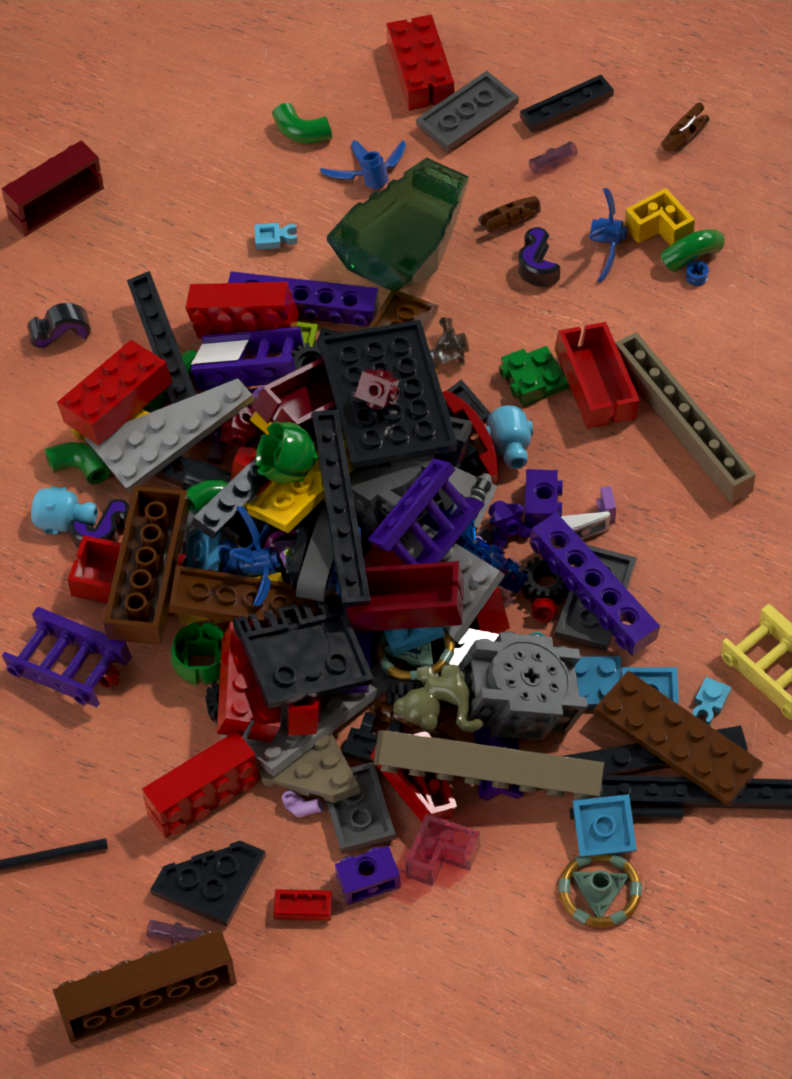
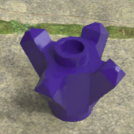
[488,501,531,548]

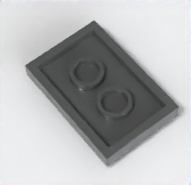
[326,762,396,854]

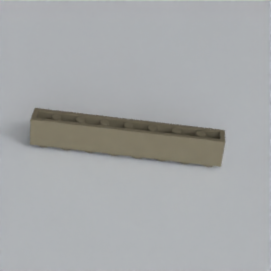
[616,332,755,504]
[374,730,604,800]

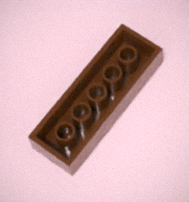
[103,485,190,645]
[52,929,237,1043]

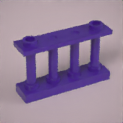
[191,327,305,391]
[368,458,485,565]
[2,606,132,708]

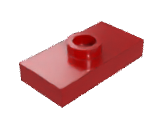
[273,889,333,921]

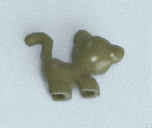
[393,664,483,732]

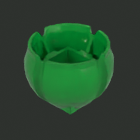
[256,421,318,484]
[170,622,224,685]

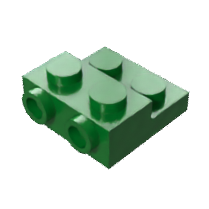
[499,346,569,406]

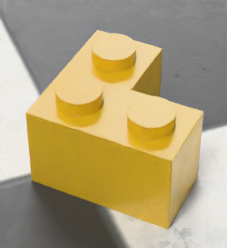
[624,188,695,245]

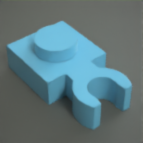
[254,223,298,250]
[692,677,731,726]

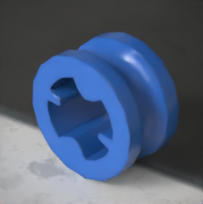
[686,261,709,286]

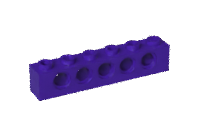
[228,271,379,326]
[529,512,660,656]

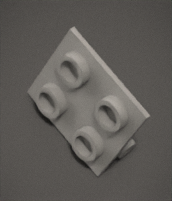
[437,467,498,529]

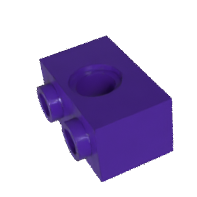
[525,469,563,528]
[335,846,401,905]

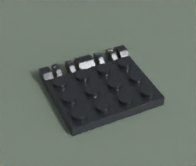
[232,594,374,710]

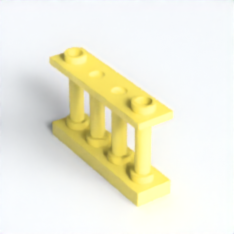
[721,604,792,720]

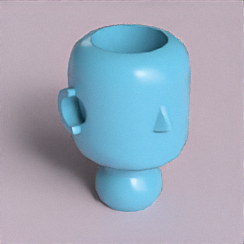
[486,406,533,469]
[31,486,98,535]

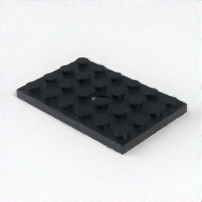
[318,320,457,469]

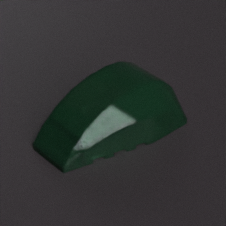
[327,157,469,292]

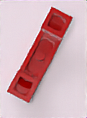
[442,390,499,484]

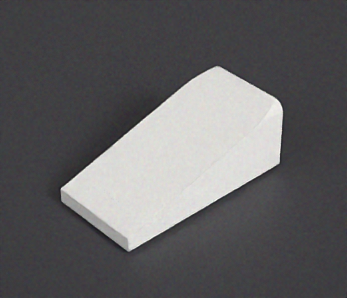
[561,511,610,540]

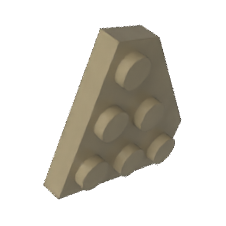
[256,733,361,803]

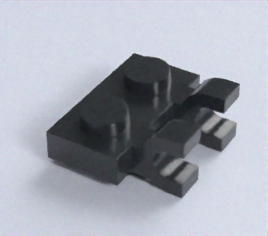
[342,712,403,766]

